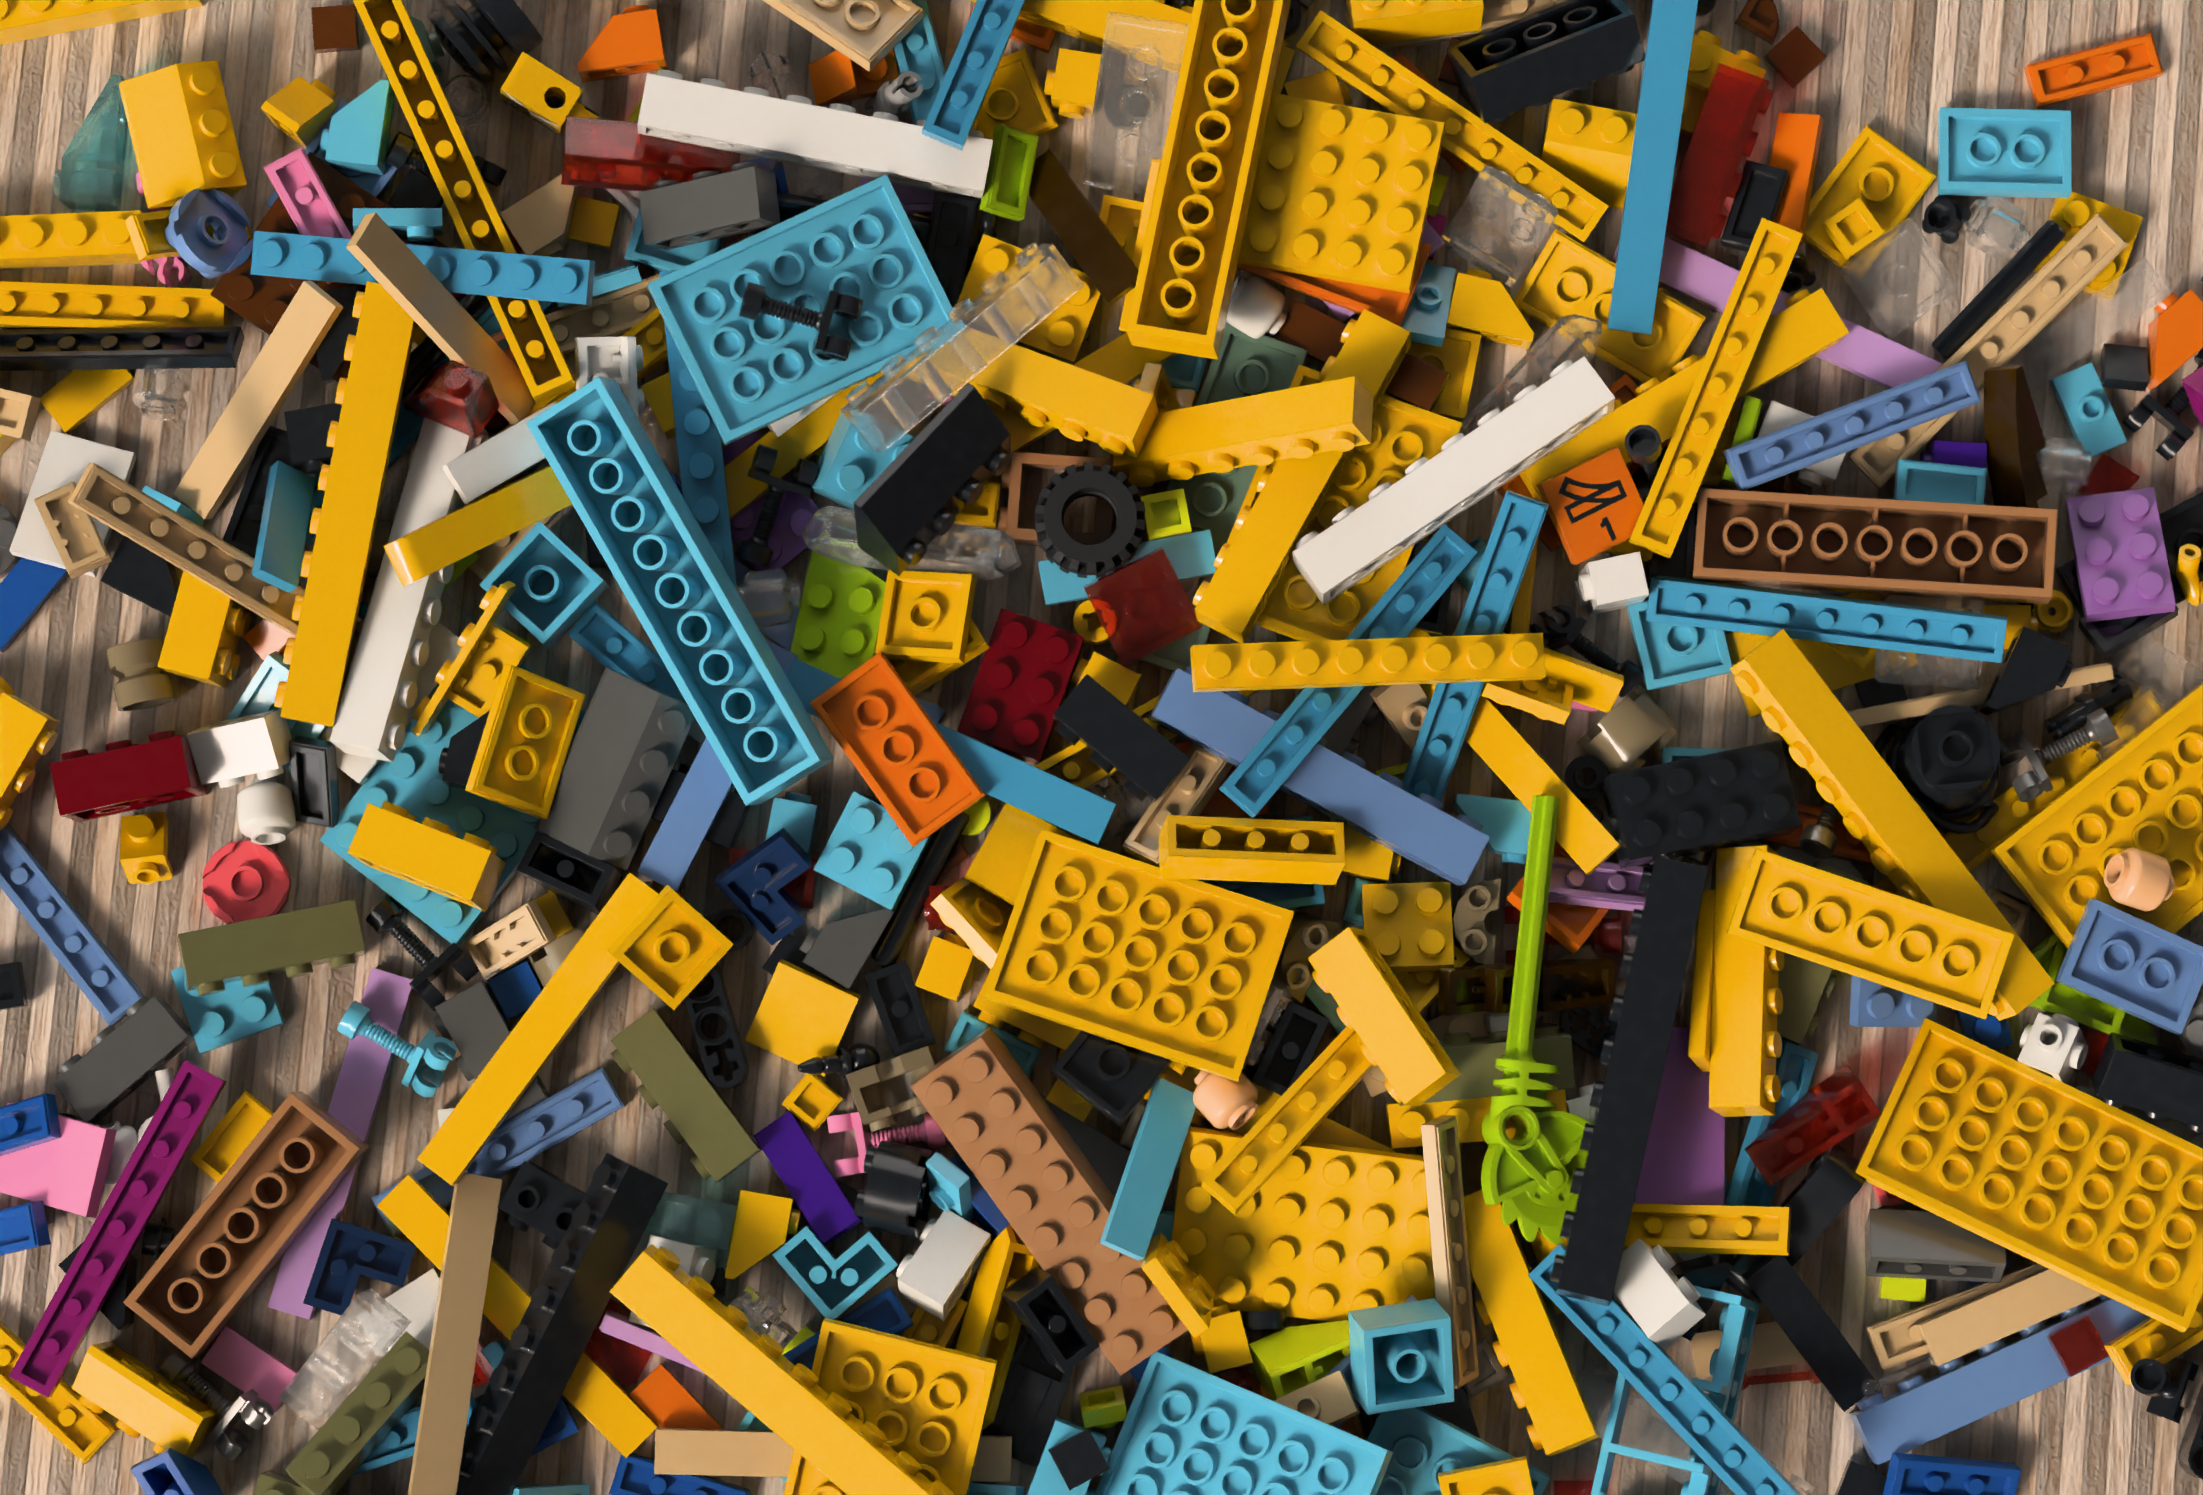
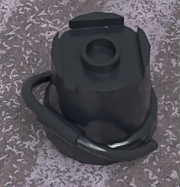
[1873,705,2001,834]

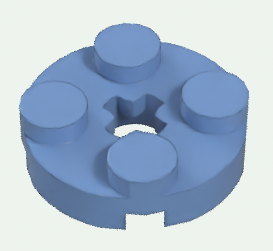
[165,188,253,279]

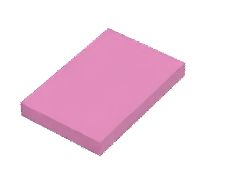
[0,1102,117,1218]

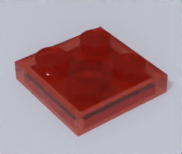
[1083,547,1202,667]

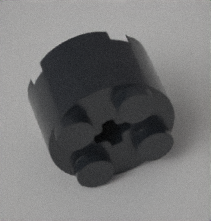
[854,1140,936,1238]

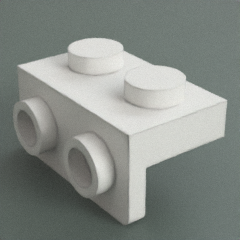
[574,336,644,418]

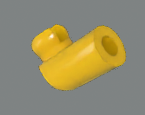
[2176,544,2203,607]

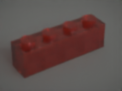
[1666,62,1774,247]
[561,116,740,192]

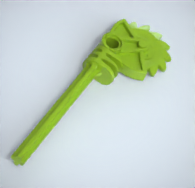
[1481,795,1590,1245]

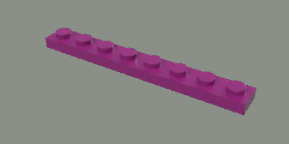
[9,1060,227,1398]

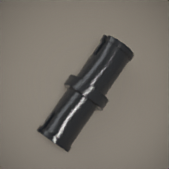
[2044,674,2133,741]

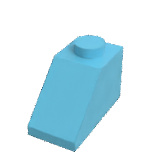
[320,79,396,175]
[1453,794,1531,865]

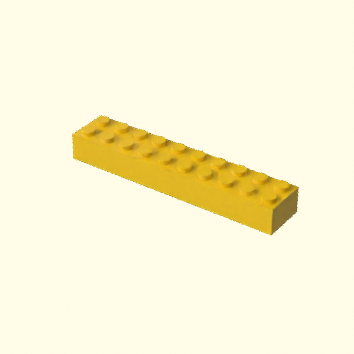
[1126,0,1291,360]

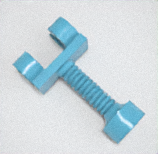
[337,1000,457,1097]

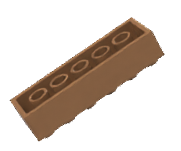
[123,1091,370,1359]

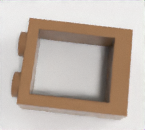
[998,451,1116,546]

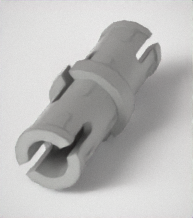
[865,71,924,116]

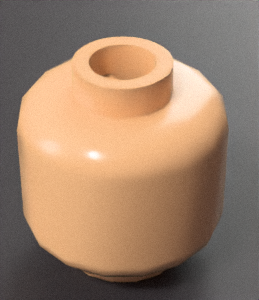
[2104,848,2175,911]
[1193,1071,1258,1130]

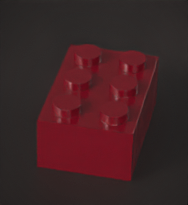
[957,608,1084,764]
[50,730,208,822]

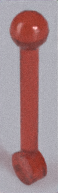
[1741,1368,1821,1390]

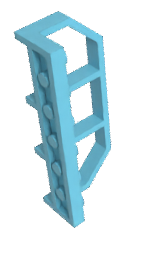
[1591,1286,1760,1495]

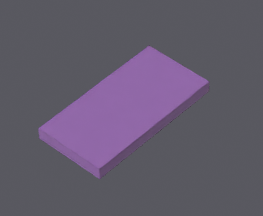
[1634,1027,1725,1206]

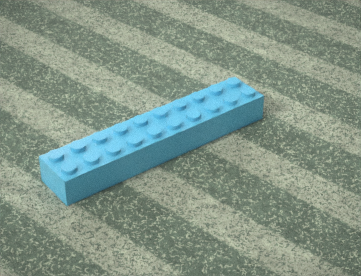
[526,377,834,806]

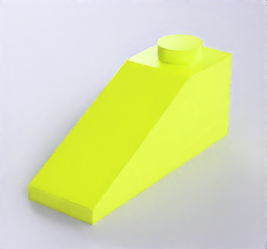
[1249,1320,1350,1400]

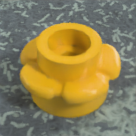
[2032,590,2074,633]

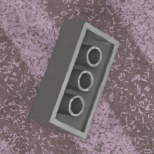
[535,667,695,870]

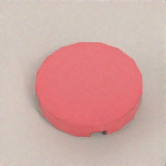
[202,840,291,924]

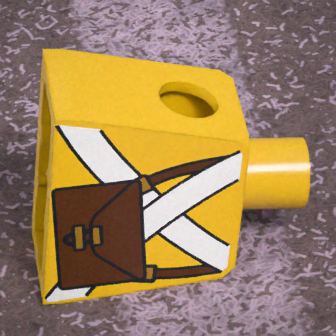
[499,52,600,137]

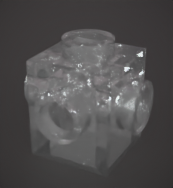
[730,1285,798,1349]

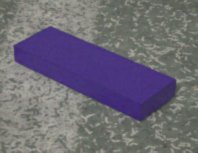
[753,1111,862,1246]

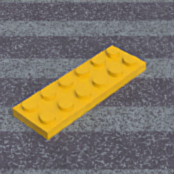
[1727,848,2014,1020]

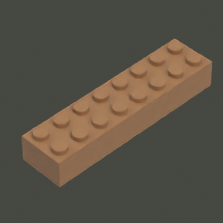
[1693,488,2058,605]
[911,1026,1188,1376]

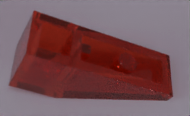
[1745,1065,1882,1187]

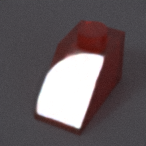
[403,360,500,438]

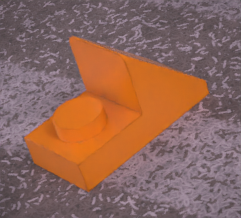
[808,49,898,107]

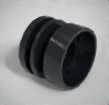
[427,0,543,87]

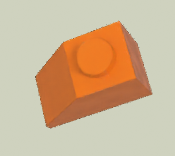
[577,5,668,83]
[2147,289,2203,391]

